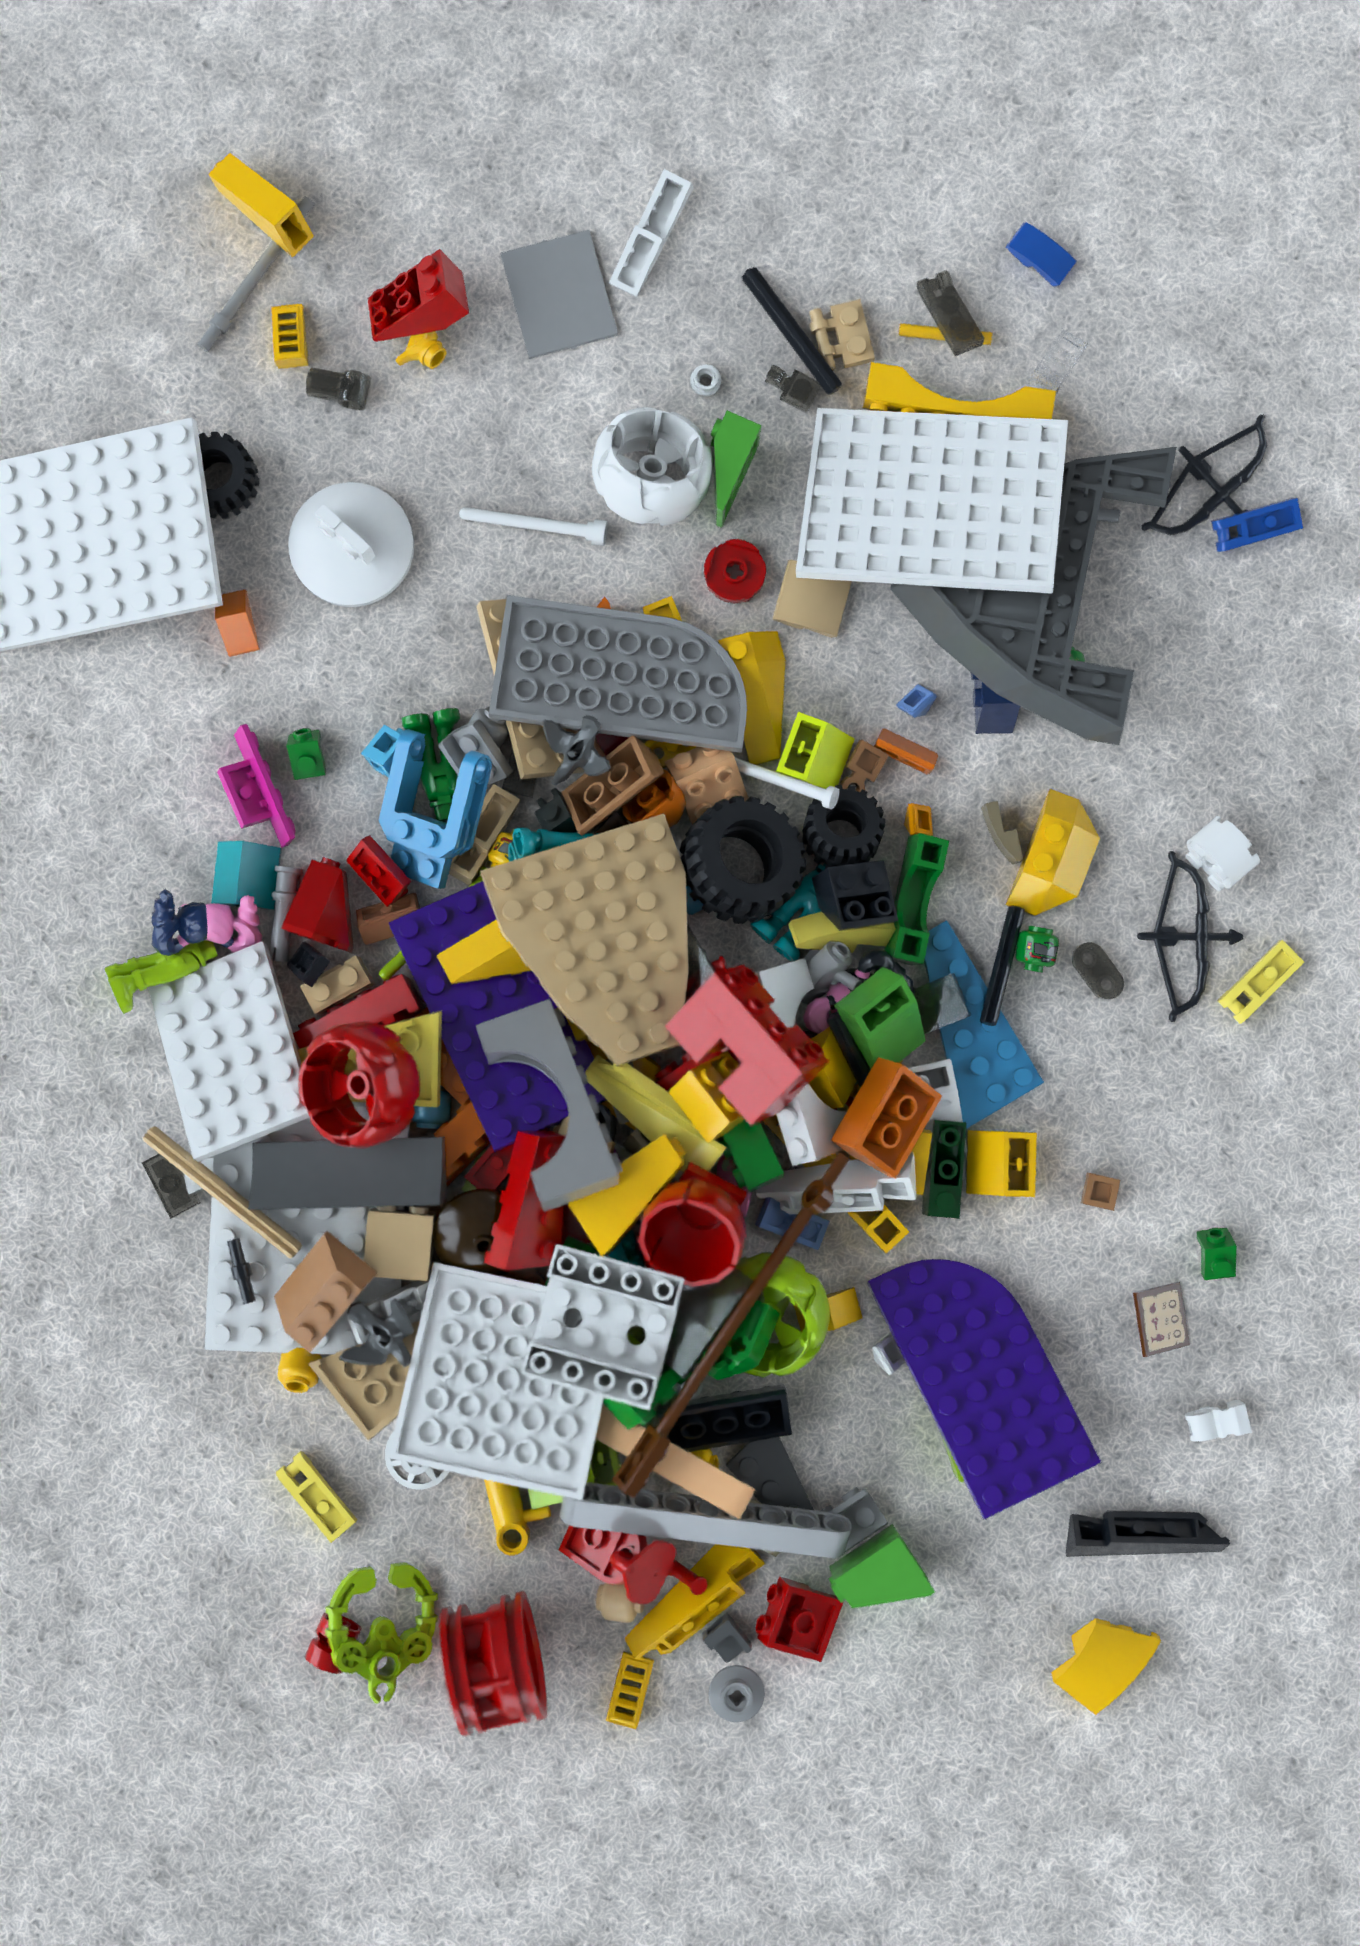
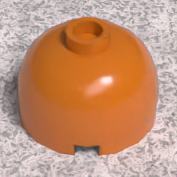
[622,769,686,828]

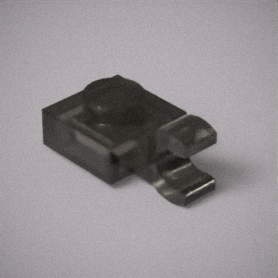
[765,365,821,414]

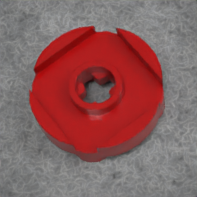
[704,539,766,603]

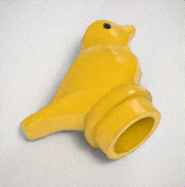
[395,331,446,369]

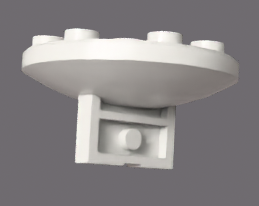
[288,482,414,607]

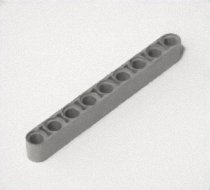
[560,1482,852,1558]

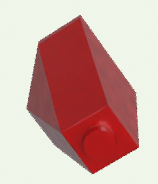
[281,857,354,953]

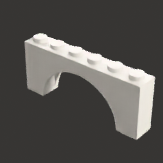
[756,958,846,1166]

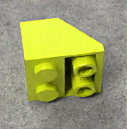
[776,712,855,789]

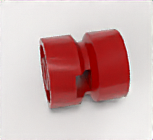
[305,1612,361,1674]

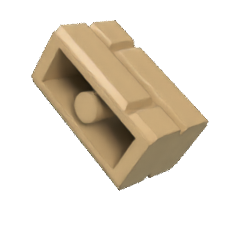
[300,955,376,1015]

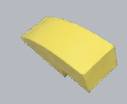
[788,912,896,953]

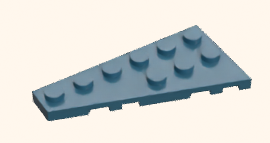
[924,920,1044,1129]

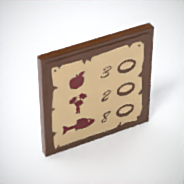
[1133,1282,1190,1357]

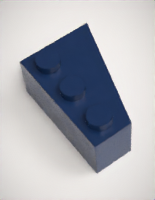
[970,672,1021,734]

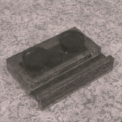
[914,973,971,1035]

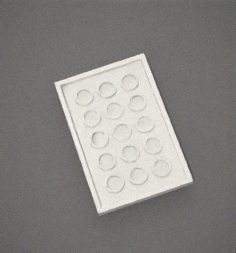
[148,941,310,1162]

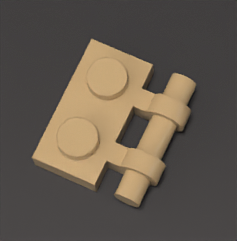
[809,299,875,370]

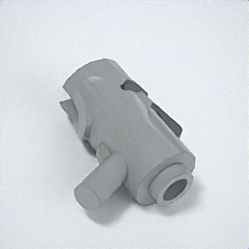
[801,941,862,1005]

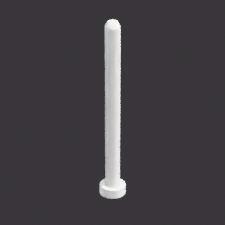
[735,758,839,809]

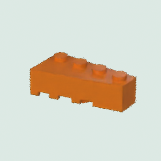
[434,1100,490,1187]

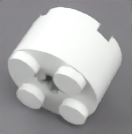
[1186,816,1260,891]

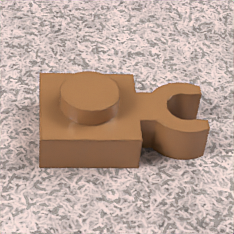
[840,740,889,792]

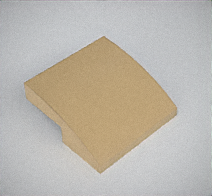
[772,559,852,638]

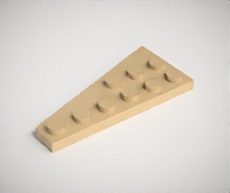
[476,599,605,780]
[308,1321,420,1441]

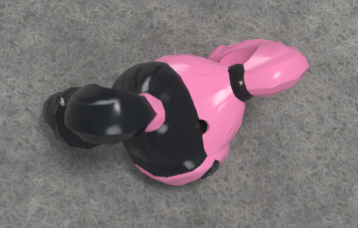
[803,949,915,1034]

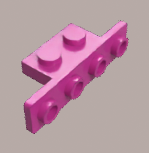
[217,724,295,848]

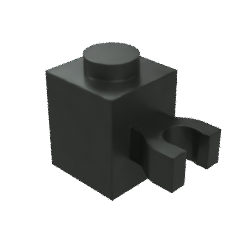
[534,787,577,833]

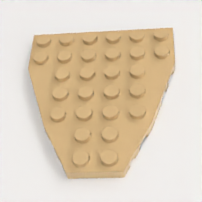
[481,814,688,1066]

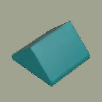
[211,841,281,910]

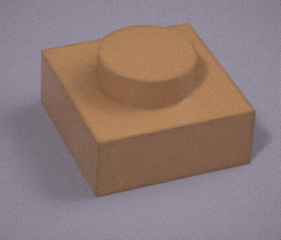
[1081,1172,1121,1211]

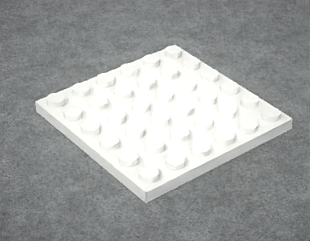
[388,1262,604,1500]

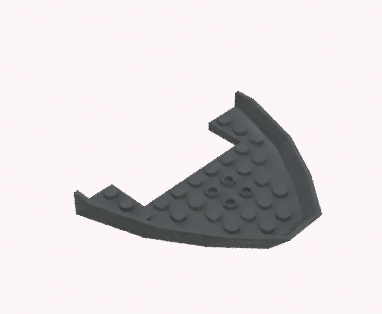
[891,447,1177,745]

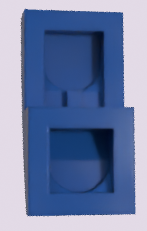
[1006,222,1077,287]

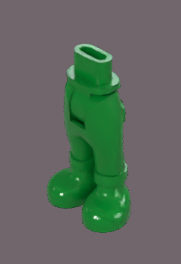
[401,708,460,821]

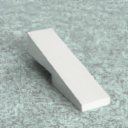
[609,169,694,297]

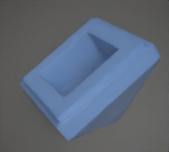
[896,684,937,718]

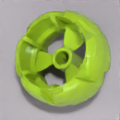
[705,1252,830,1377]

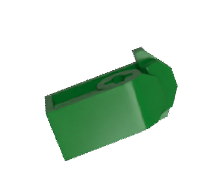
[703,1292,780,1380]

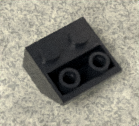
[812,860,899,931]

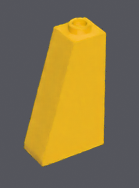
[208,153,314,258]
[567,1134,686,1256]

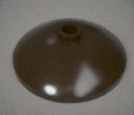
[433,1189,511,1276]

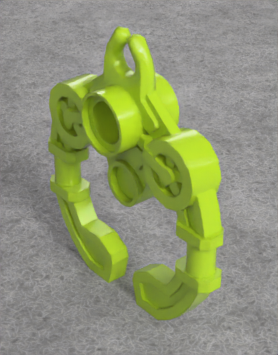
[325,1562,438,1703]

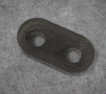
[1071,942,1124,1000]

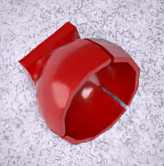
[638,1162,747,1287]

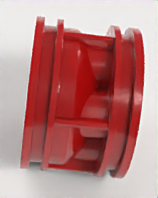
[440,1591,548,1737]

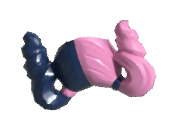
[151,889,262,956]

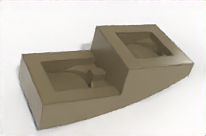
[981,801,1023,865]

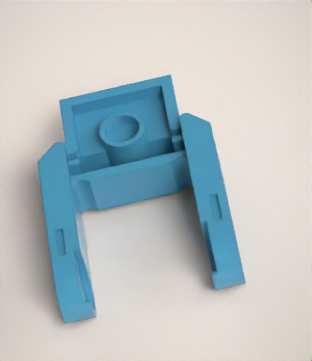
[378,729,492,889]

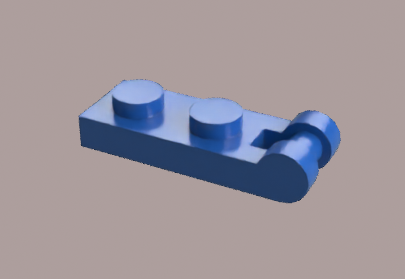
[1211,498,1303,552]

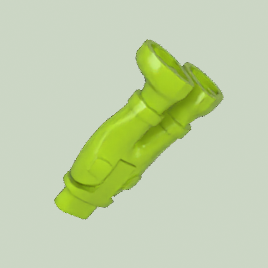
[104,940,218,1014]

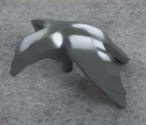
[542,715,611,785]
[339,1298,414,1367]

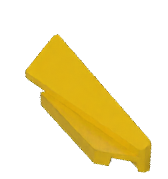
[625,1544,765,1660]

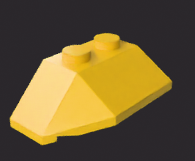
[1005,789,1100,916]

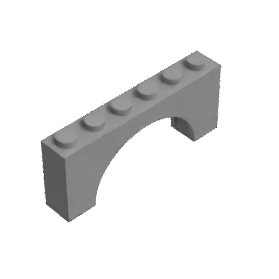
[476,999,623,1212]

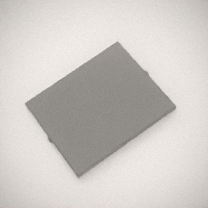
[500,230,618,359]

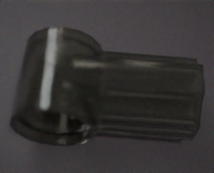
[306,367,371,411]

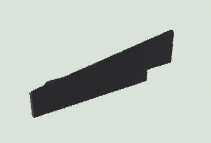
[1066,1511,1230,1557]

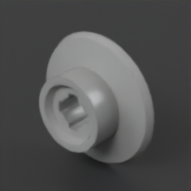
[709,1665,765,1722]

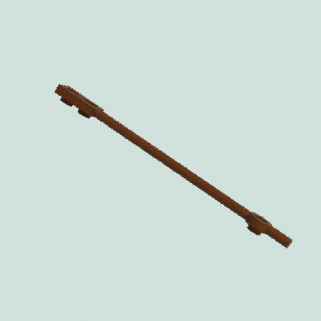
[612,1152,850,1499]

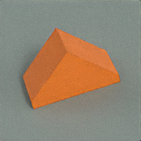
[215,589,260,657]

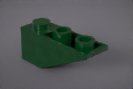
[922,1120,967,1219]

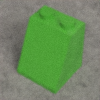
[828,1524,935,1609]

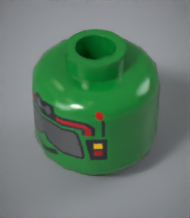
[1015,926,1059,973]

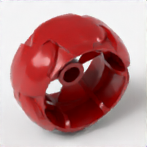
[298,1021,420,1148]

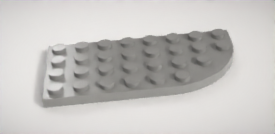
[489,595,747,753]

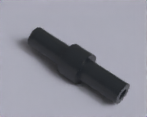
[227,1238,256,1304]

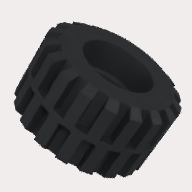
[199,432,259,519]
[802,785,885,869]

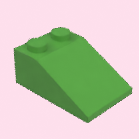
[710,410,762,528]

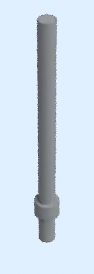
[197,196,314,352]

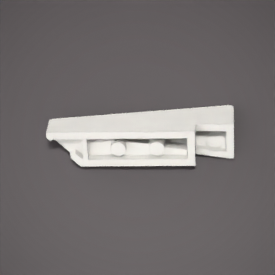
[756,1151,916,1214]

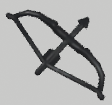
[1141,415,1267,535]
[1137,851,1243,1022]

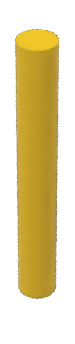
[898,323,992,345]

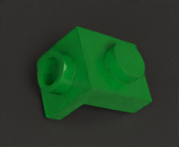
[286,728,326,780]
[1197,1228,1237,1281]

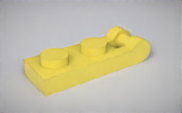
[1217,940,1304,1024]
[276,1451,357,1543]

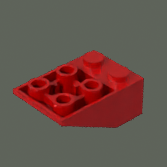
[368,249,469,342]

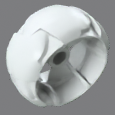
[592,407,713,526]

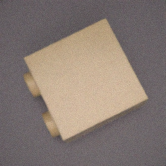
[364,1206,436,1281]

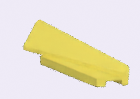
[585,1055,726,1172]

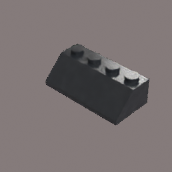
[657,1384,792,1452]

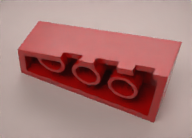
[293,974,425,1049]
[484,1130,566,1270]

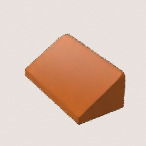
[874,728,938,775]

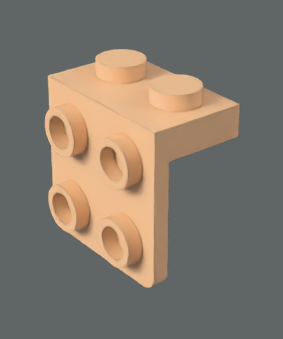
[665,747,748,825]

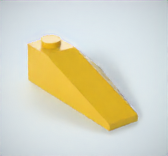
[718,631,786,765]
[437,919,532,984]

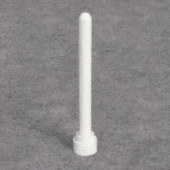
[459,507,608,546]

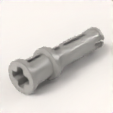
[269,866,303,962]

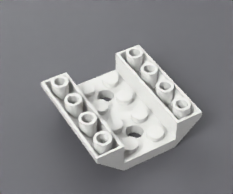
[520,1244,684,1410]

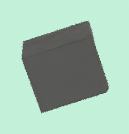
[702,1612,752,1663]

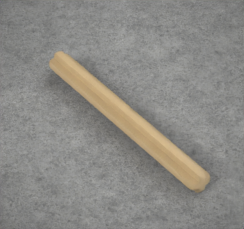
[143,1126,302,1258]

